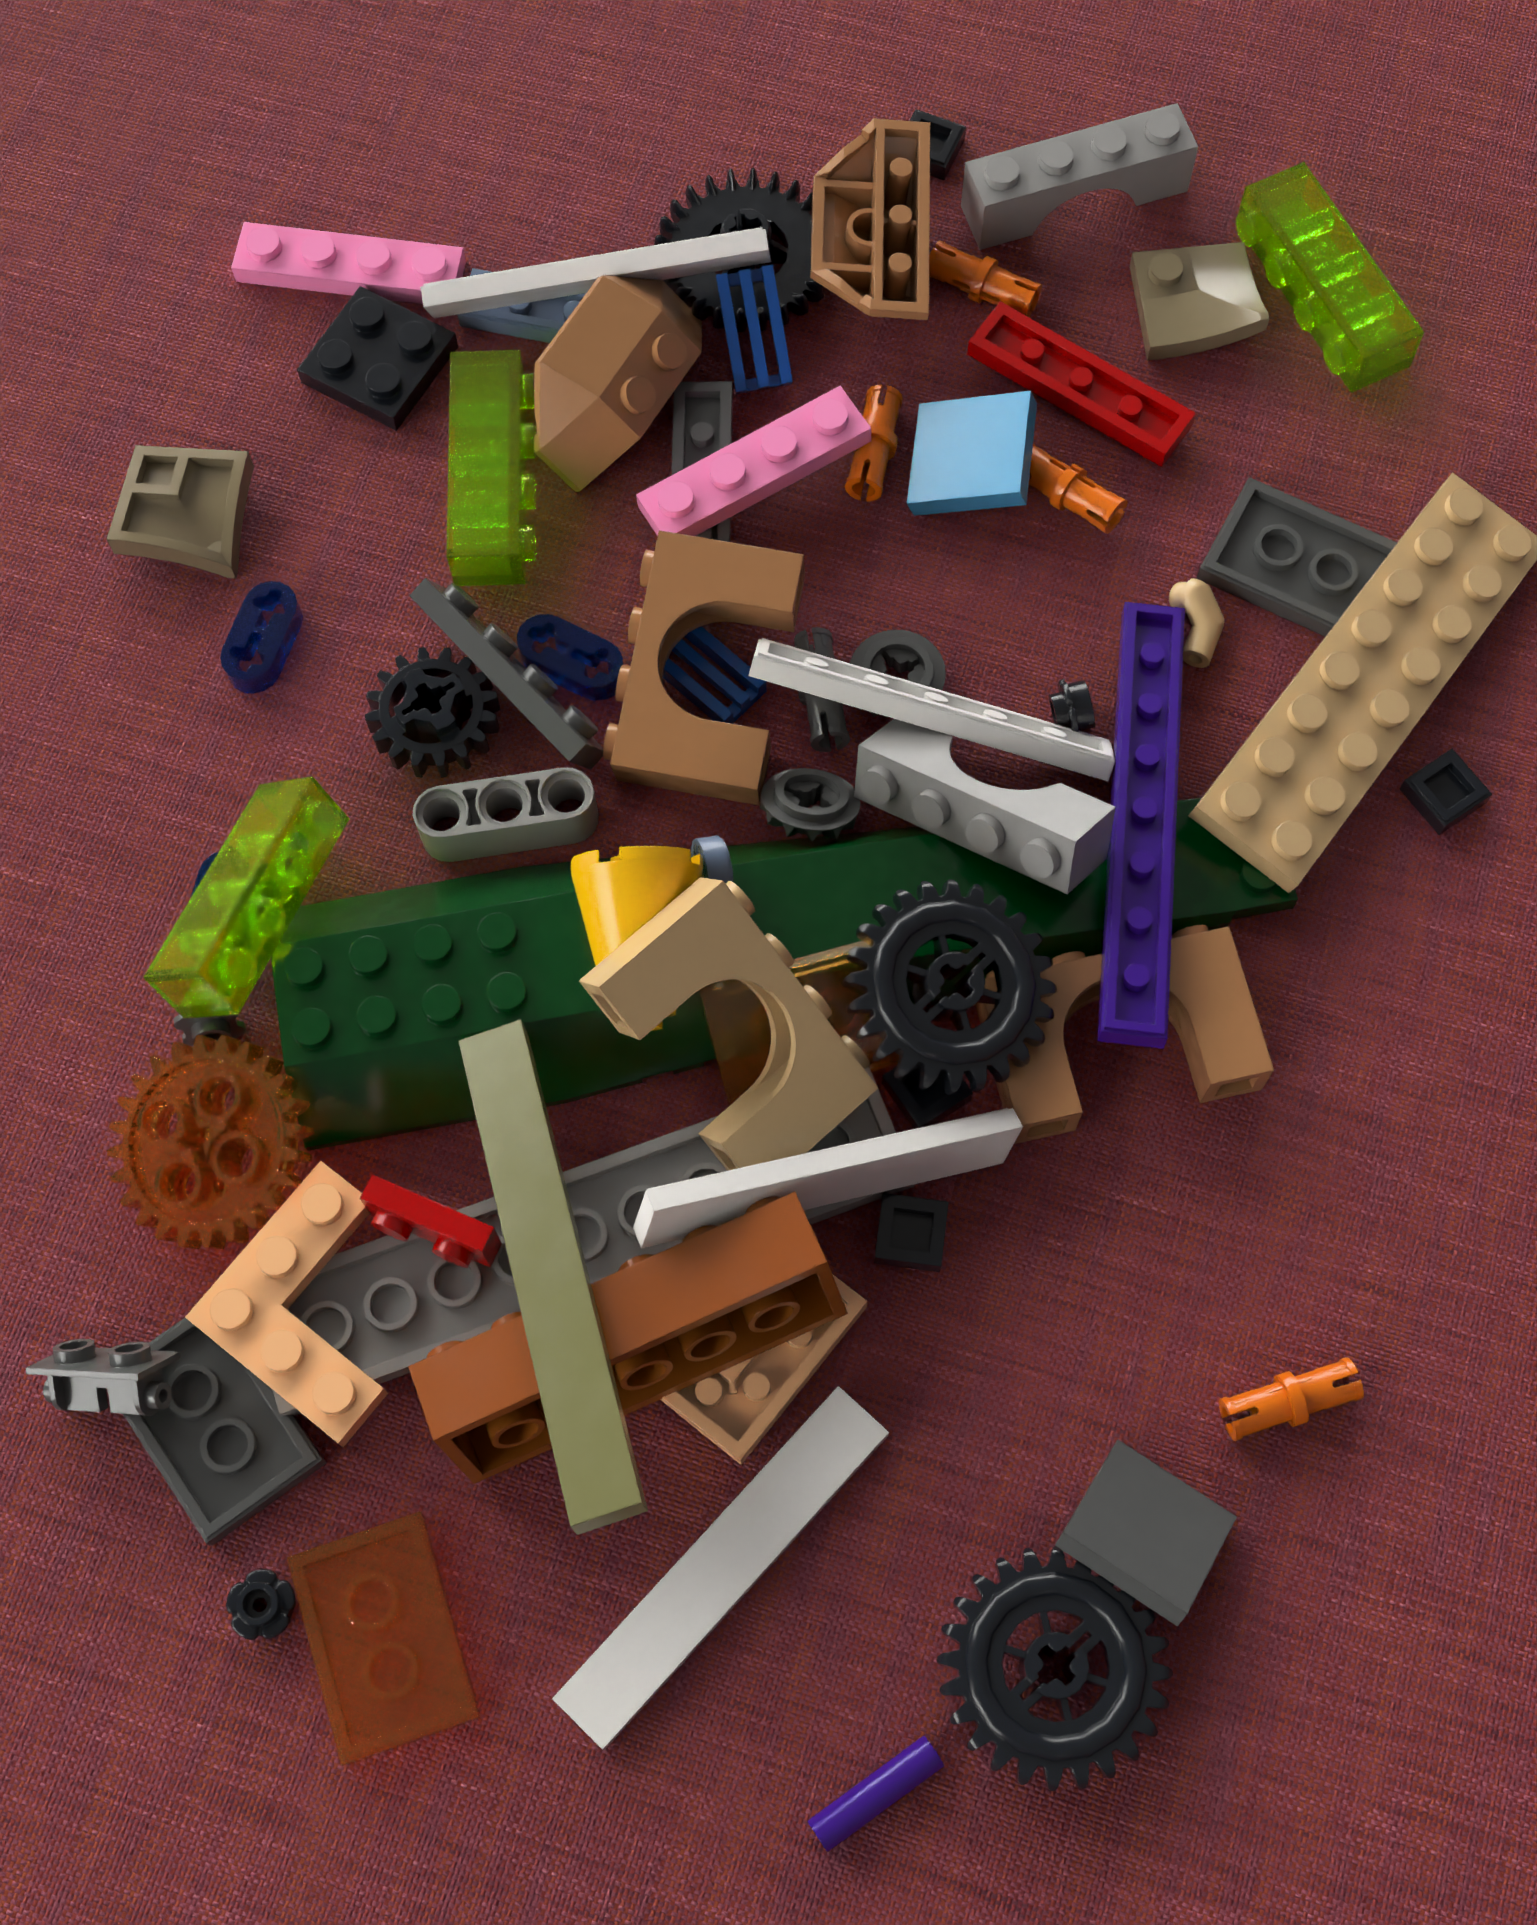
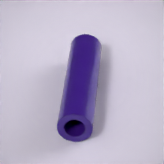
[807,1735,944,1853]

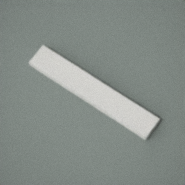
[420,227,771,318]
[748,638,1115,781]
[633,1108,1023,1248]
[552,1386,889,1750]

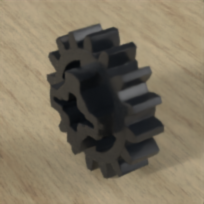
[365,647,501,778]

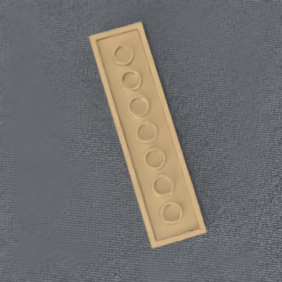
[1188,472,1537,893]

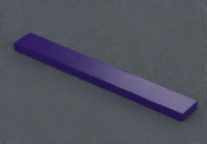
[1097,602,1185,1049]

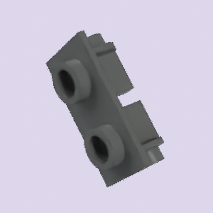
[26,1339,181,1416]

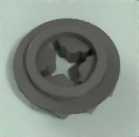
[850,630,946,718]
[760,768,860,842]

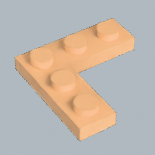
[185,1161,388,1447]
[660,1274,867,1465]

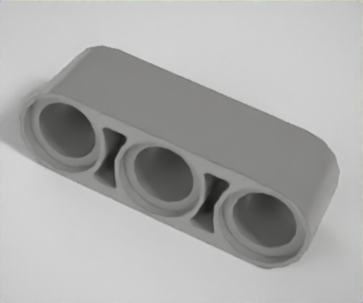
[412,768,599,862]

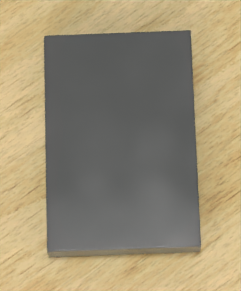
[1197,477,1397,637]
[106,1318,327,1546]

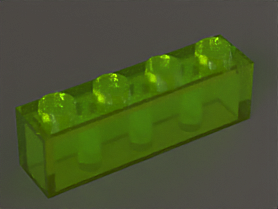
[1235,162,1424,393]
[446,350,536,586]
[143,776,349,1019]

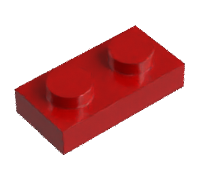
[360,1174,502,1268]

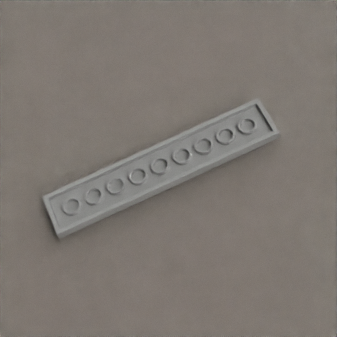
[272,1066,915,1417]

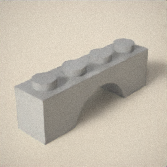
[961,103,1198,250]
[854,719,1116,894]

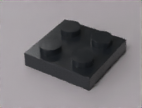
[297,286,458,431]

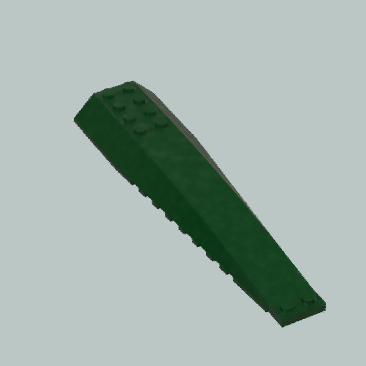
[269,798,1298,1151]

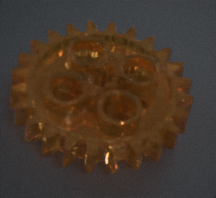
[107,1035,314,1250]

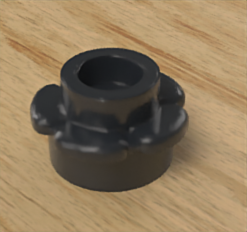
[1049,679,1095,732]
[226,1569,296,1640]

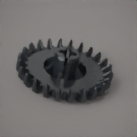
[654,167,824,332]
[842,879,1057,1095]
[936,1546,1173,1791]

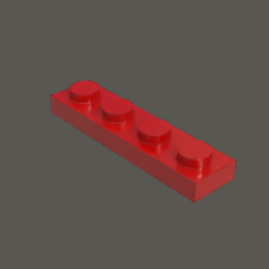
[967,301,1196,467]

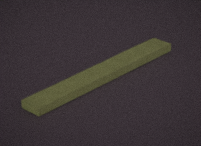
[459,1019,648,1535]

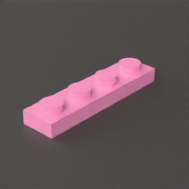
[231,222,466,304]
[636,385,871,536]

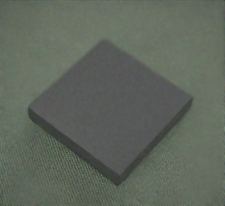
[1055,1440,1237,1627]

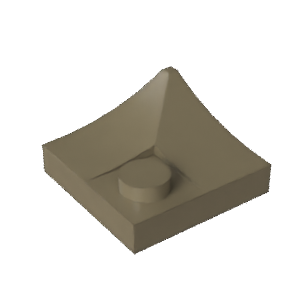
[1129,242,1269,361]
[107,445,254,579]

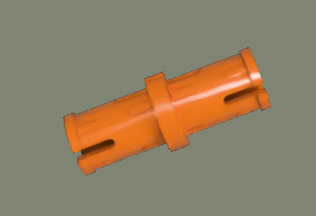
[929,240,1043,317]
[845,385,903,502]
[1029,443,1128,534]
[1219,1357,1364,1441]

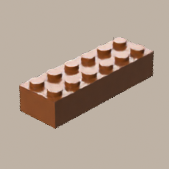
[408,1191,848,1484]

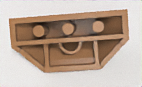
[810,118,930,320]
[534,275,702,492]

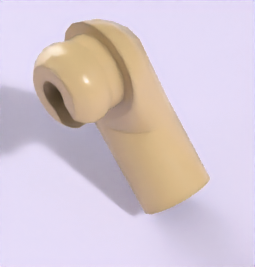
[1169,578,1224,668]

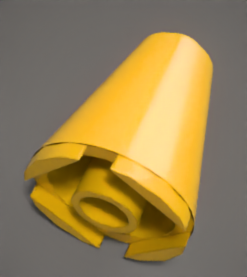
[571,846,703,1031]

